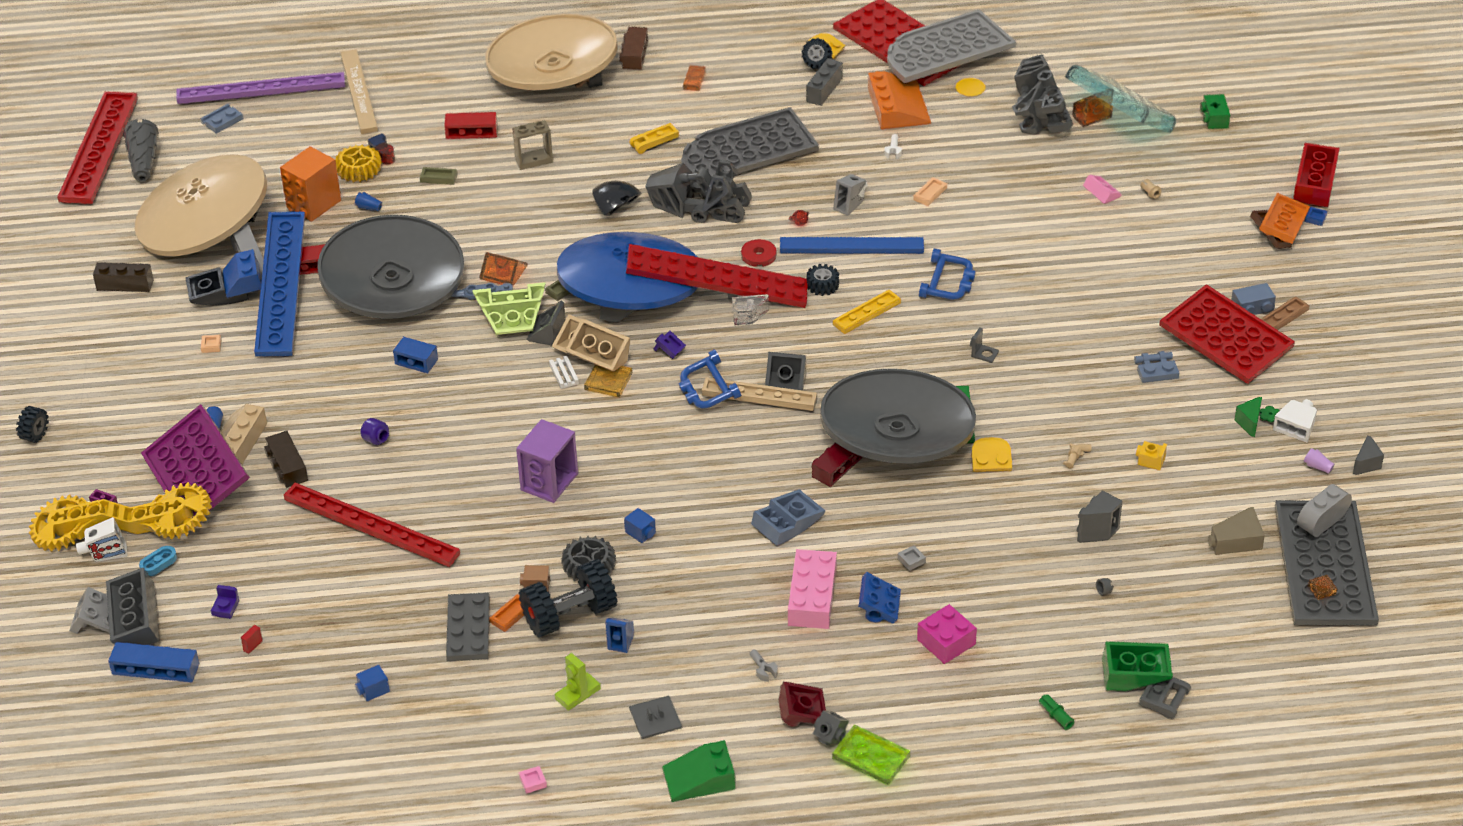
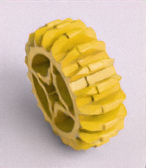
[335,144,382,183]

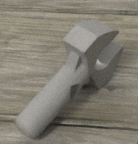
[750,649,777,682]

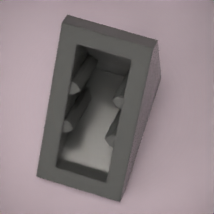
[1353,435,1384,475]

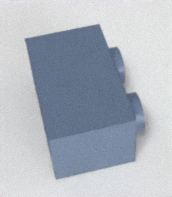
[1231,283,1276,315]

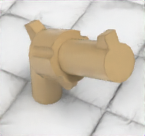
[1063,443,1092,468]

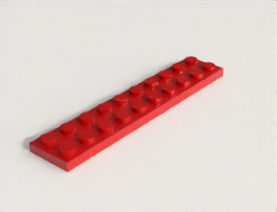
[57,91,138,204]
[626,244,807,308]

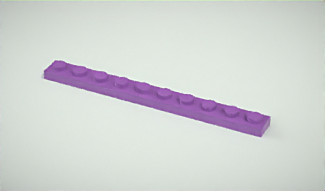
[176,72,345,104]

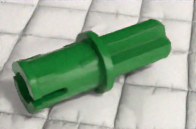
[1039,694,1075,730]

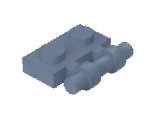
[1134,351,1180,383]

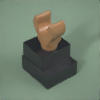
[574,71,603,88]

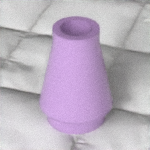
[1304,448,1335,474]

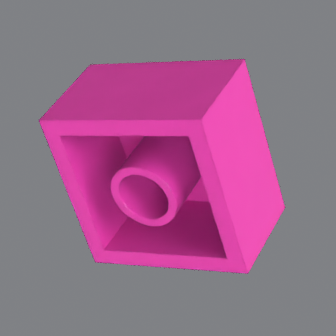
[917,604,977,664]

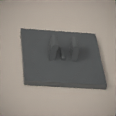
[629,695,682,739]

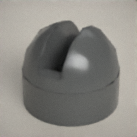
[1096,578,1114,595]

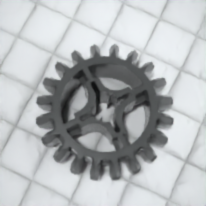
[561,535,616,581]

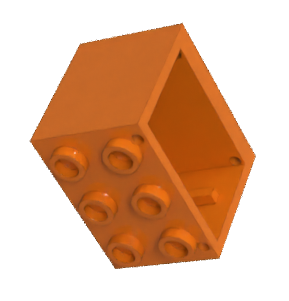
[280,146,341,222]

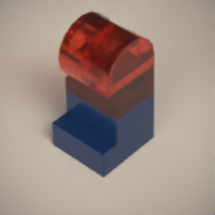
[368,133,395,165]

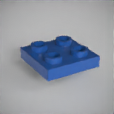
[858,572,901,624]

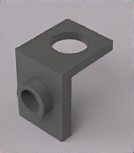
[970,327,999,363]

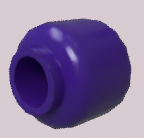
[360,418,389,445]

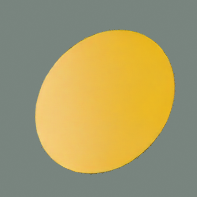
[955,78,986,96]

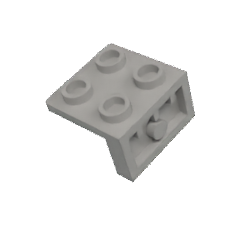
[69,587,110,634]

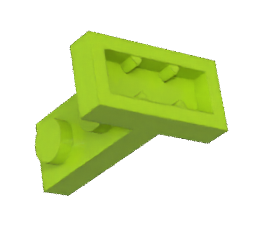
[555,653,601,711]

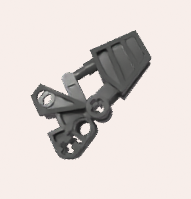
[1012,54,1073,134]
[645,160,752,223]

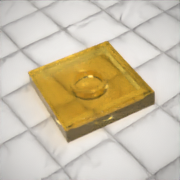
[584,365,633,397]

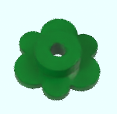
[1260,406,1280,422]

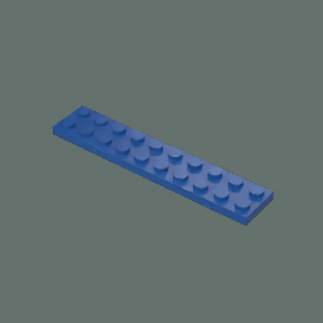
[254,212,305,357]

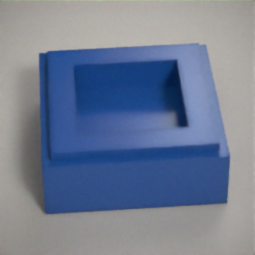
[1305,207,1328,226]

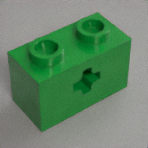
[1200,94,1230,130]

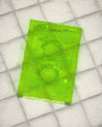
[832,724,910,785]

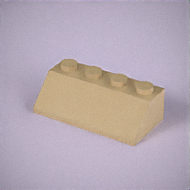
[221,404,267,464]

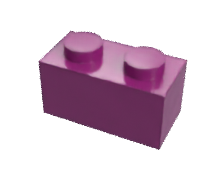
[89,489,118,503]

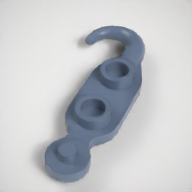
[451,283,513,300]

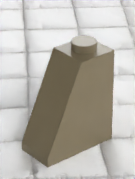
[1208,507,1265,555]

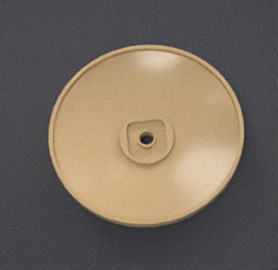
[485,14,618,90]
[135,154,267,256]

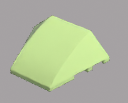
[472,282,546,335]

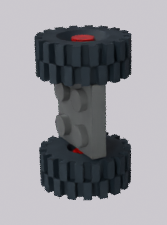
[519,559,618,638]

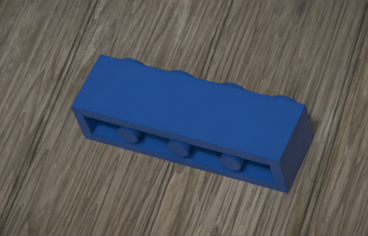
[108,642,200,683]

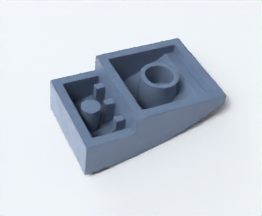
[751,489,825,546]

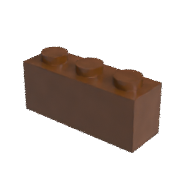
[619,26,648,70]

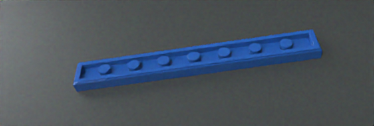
[780,237,924,254]

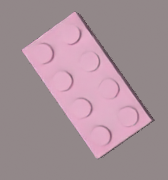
[788,549,837,629]

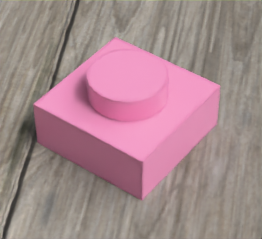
[519,766,547,794]

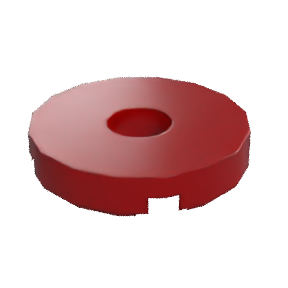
[741,239,777,267]

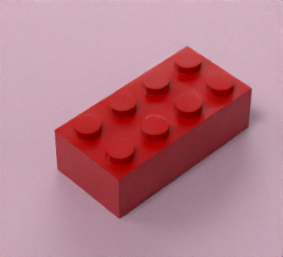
[1293,143,1340,207]

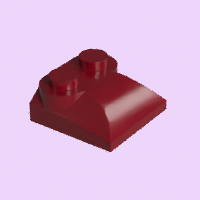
[778,681,826,727]

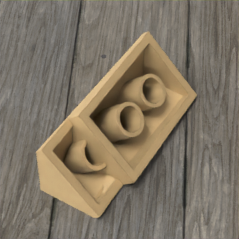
[552,314,630,372]

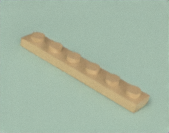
[702,377,817,411]

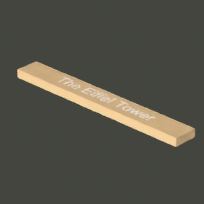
[340,49,378,134]

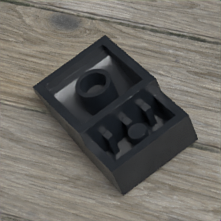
[185,267,249,305]

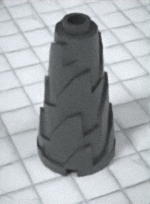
[124,119,159,182]

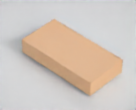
[913,177,947,206]

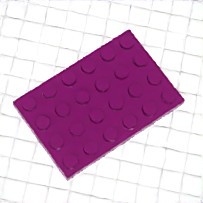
[141,404,250,518]

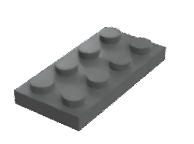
[446,592,490,661]

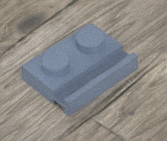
[201,104,244,134]

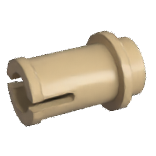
[1140,179,1161,199]

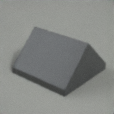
[527,300,565,346]
[765,352,806,391]

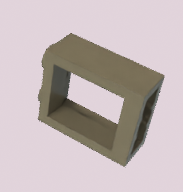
[512,120,553,170]

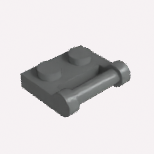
[1139,677,1191,719]

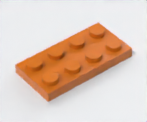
[1259,193,1310,244]

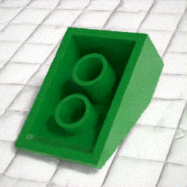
[1102,641,1173,691]
[662,740,736,802]

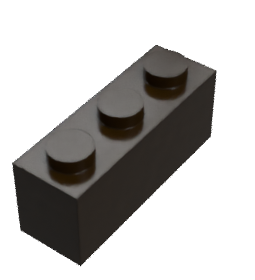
[93,262,154,292]
[264,431,308,488]

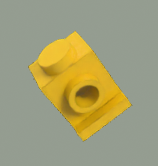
[1136,441,1167,471]

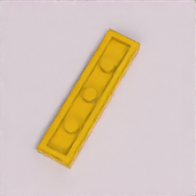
[833,289,901,334]

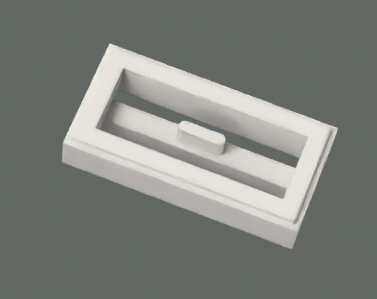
[549,356,579,389]

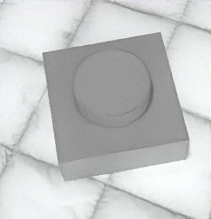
[897,545,926,571]

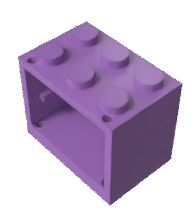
[516,419,578,503]

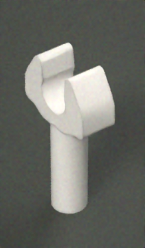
[884,134,902,159]

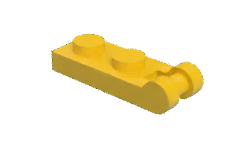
[629,123,679,154]

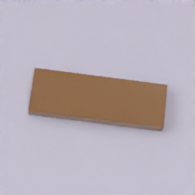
[1261,296,1310,330]

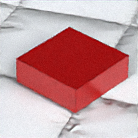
[241,624,263,654]

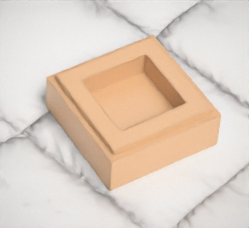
[201,335,221,353]

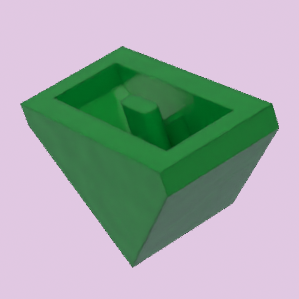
[1234,397,1262,437]

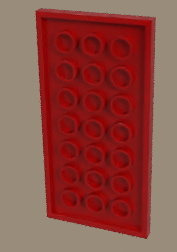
[833,0,963,87]

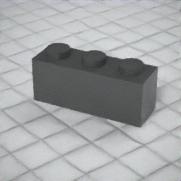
[806,58,843,106]

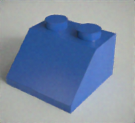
[223,249,261,298]

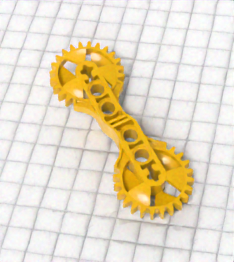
[29,482,212,552]

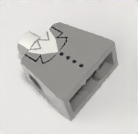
[833,174,868,216]

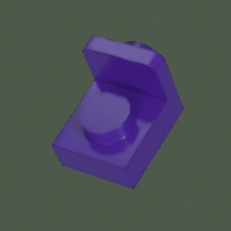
[653,331,686,359]
[211,585,240,619]

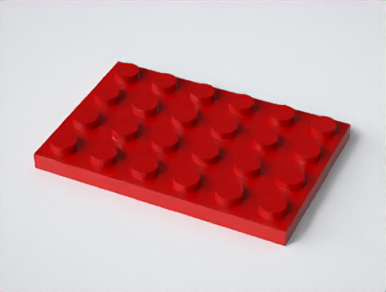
[1159,284,1295,384]

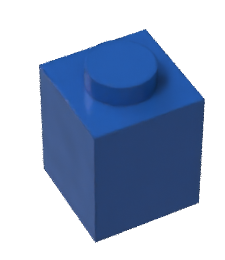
[624,508,656,543]
[355,665,390,702]

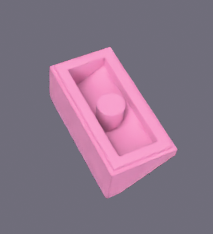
[1083,175,1121,203]

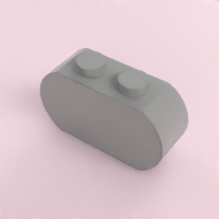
[1297,484,1352,537]

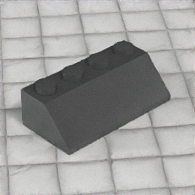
[106,567,159,645]

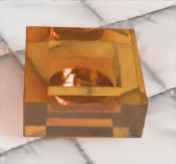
[1308,575,1337,599]

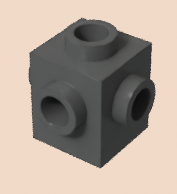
[812,710,849,746]

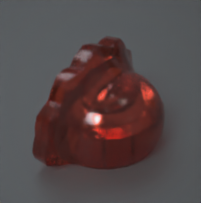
[789,210,809,226]

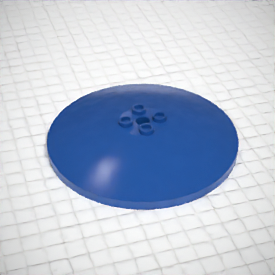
[557,232,698,310]

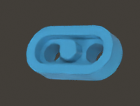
[139,546,177,576]

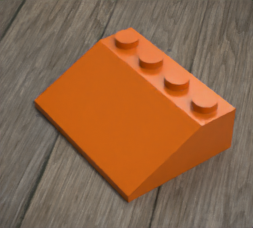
[868,71,931,130]

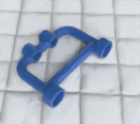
[919,248,976,300]
[678,349,742,409]

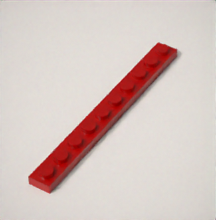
[284,482,460,567]

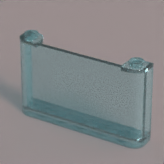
[1065,65,1176,133]

